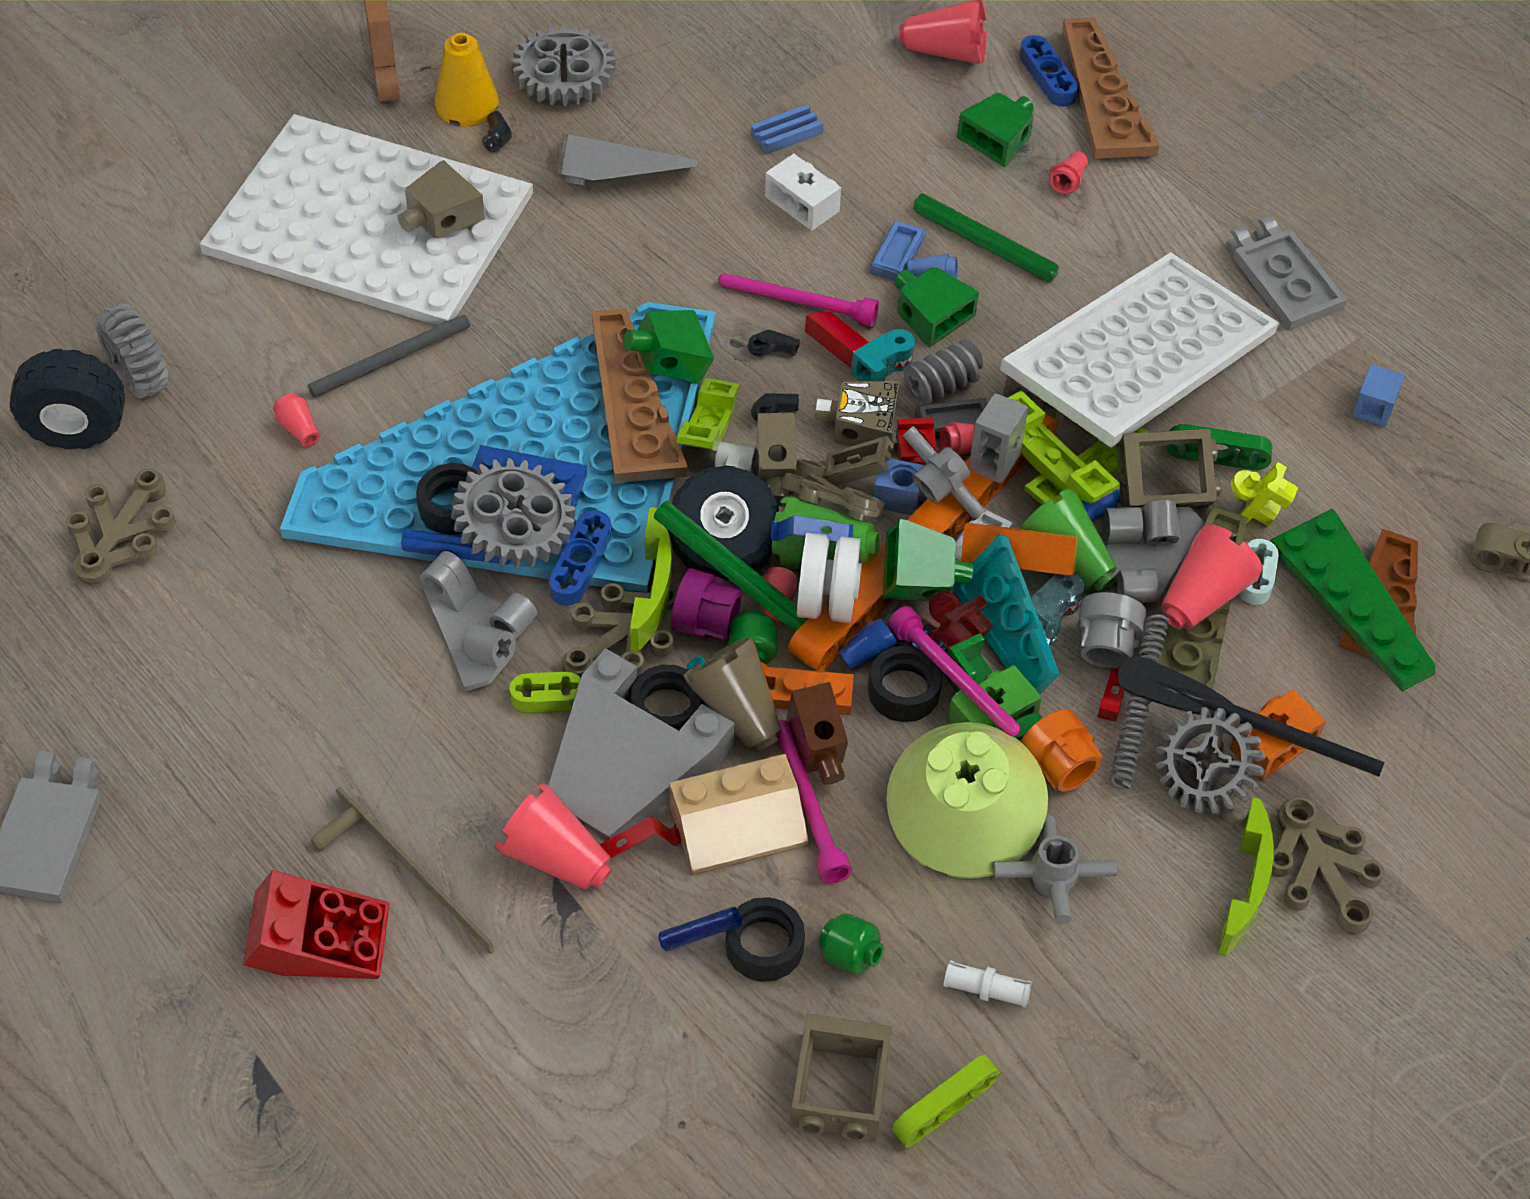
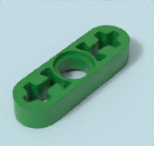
[1167,424,1273,470]

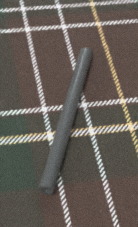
[308,314,470,397]

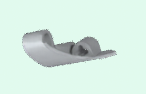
[1103,500,1205,603]
[420,551,537,691]

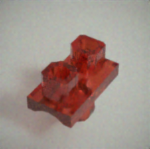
[927,591,993,649]

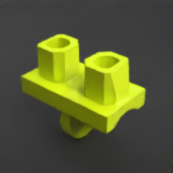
[1231,462,1298,526]

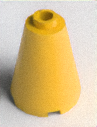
[434,33,499,127]

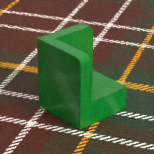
[942,633,993,692]

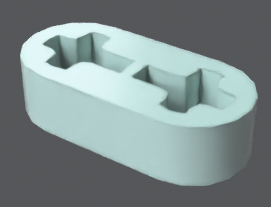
[1238,539,1278,605]

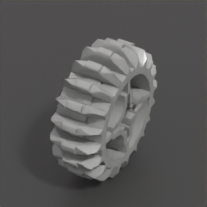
[94,302,168,399]
[1156,707,1265,815]

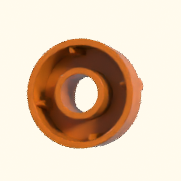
[1021,709,1103,792]

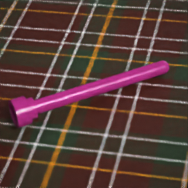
[718,273,879,327]
[888,606,1020,737]
[776,719,852,884]

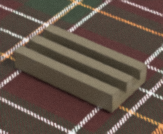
[822,436,894,486]

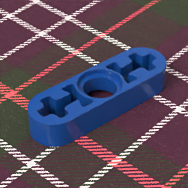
[1020,35,1078,106]
[549,510,611,605]

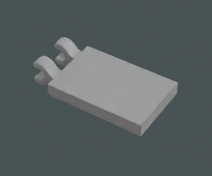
[1226,215,1347,331]
[0,751,102,903]

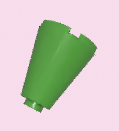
[1020,488,1117,593]
[772,496,880,571]

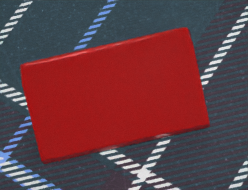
[805,311,869,368]

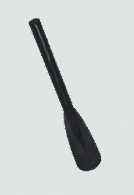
[1118,656,1385,777]

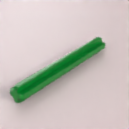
[913,193,1059,282]
[654,501,808,632]

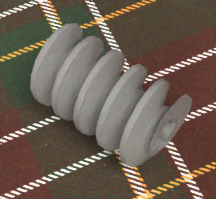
[904,338,983,405]

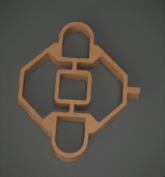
[364,0,400,102]

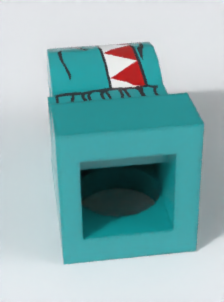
[851,329,915,381]

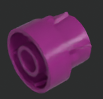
[671,568,743,640]

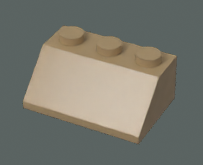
[669,754,808,875]

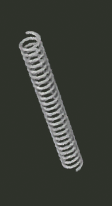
[1109,614,1170,789]

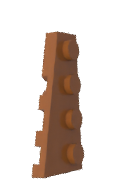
[1338,529,1418,657]

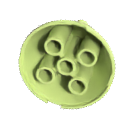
[887,722,1048,879]

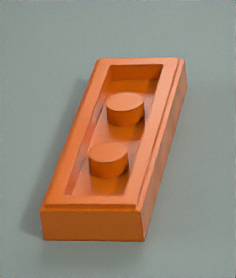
[961,522,1078,576]

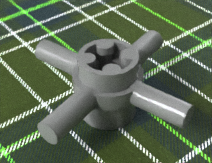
[902,426,986,520]
[993,815,1117,924]

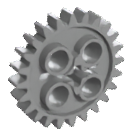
[512,25,616,106]
[451,458,575,569]

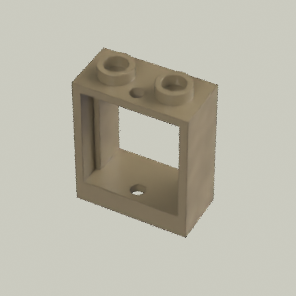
[1116,429,1221,508]
[790,1013,892,1141]

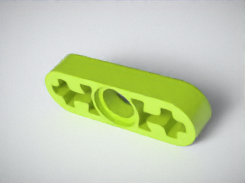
[891,1054,1001,1148]

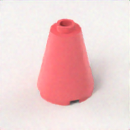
[899,0,987,64]
[1161,524,1263,629]
[495,783,612,891]

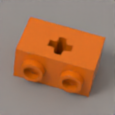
[1229,689,1326,781]

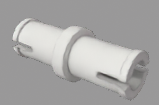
[944,960,1032,1008]

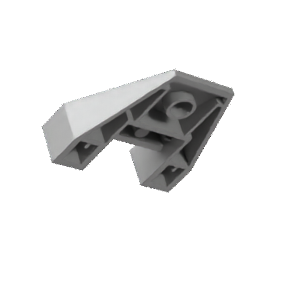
[548,648,735,840]

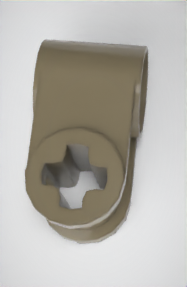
[1471,522,1530,582]

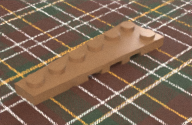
[1062,18,1159,159]
[591,308,687,483]

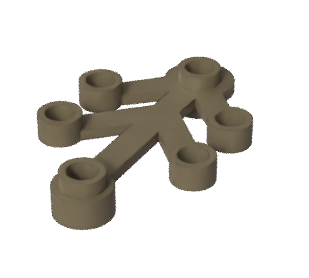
[781,458,885,521]
[66,468,176,584]
[562,583,679,678]
[1271,796,1385,934]

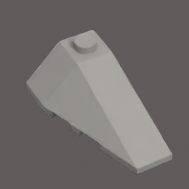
[558,134,698,186]

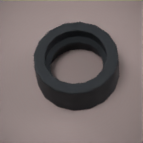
[416,463,487,535]
[867,646,943,722]
[630,664,704,731]
[725,897,805,982]

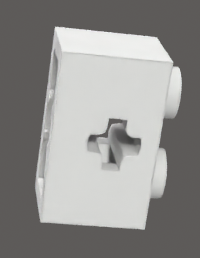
[765,154,841,231]

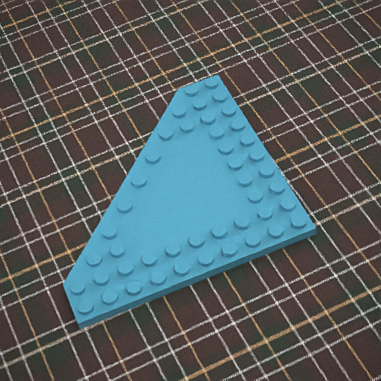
[280,302,716,593]

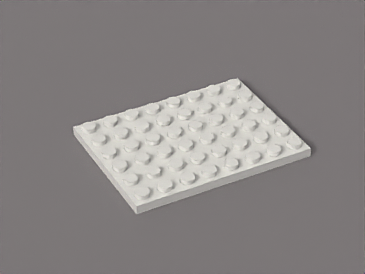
[199,114,533,326]

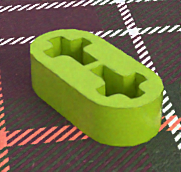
[509,672,581,713]

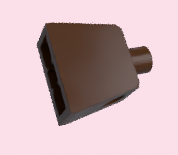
[786,682,848,785]

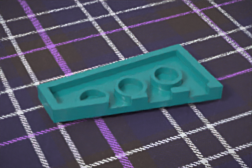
[953,535,1060,694]

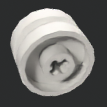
[797,533,862,623]

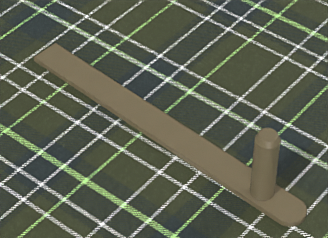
[311,787,494,954]

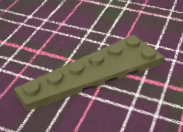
[1145,505,1248,689]

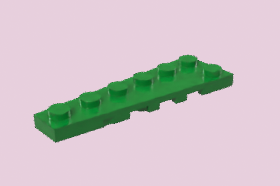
[1271,508,1435,692]

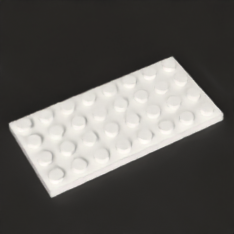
[1000,252,1279,447]

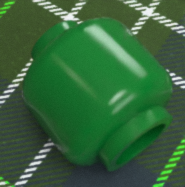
[728,610,778,664]
[819,913,884,975]

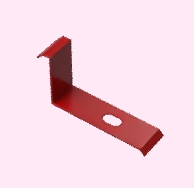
[1097,668,1125,722]
[600,816,681,859]

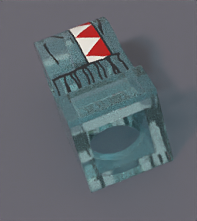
[1031,573,1085,645]

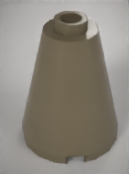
[683,637,781,751]

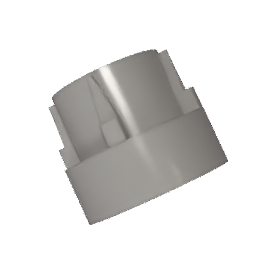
[1078,592,1147,669]

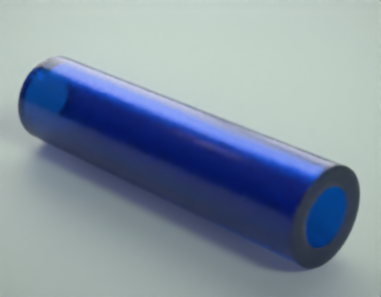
[658,906,742,951]

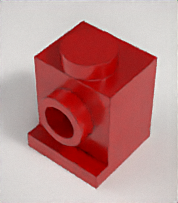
[895,418,937,465]

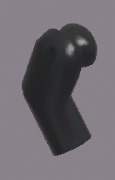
[482,111,512,152]
[748,329,800,357]
[751,393,799,421]

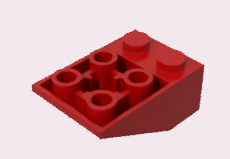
[243,870,390,979]

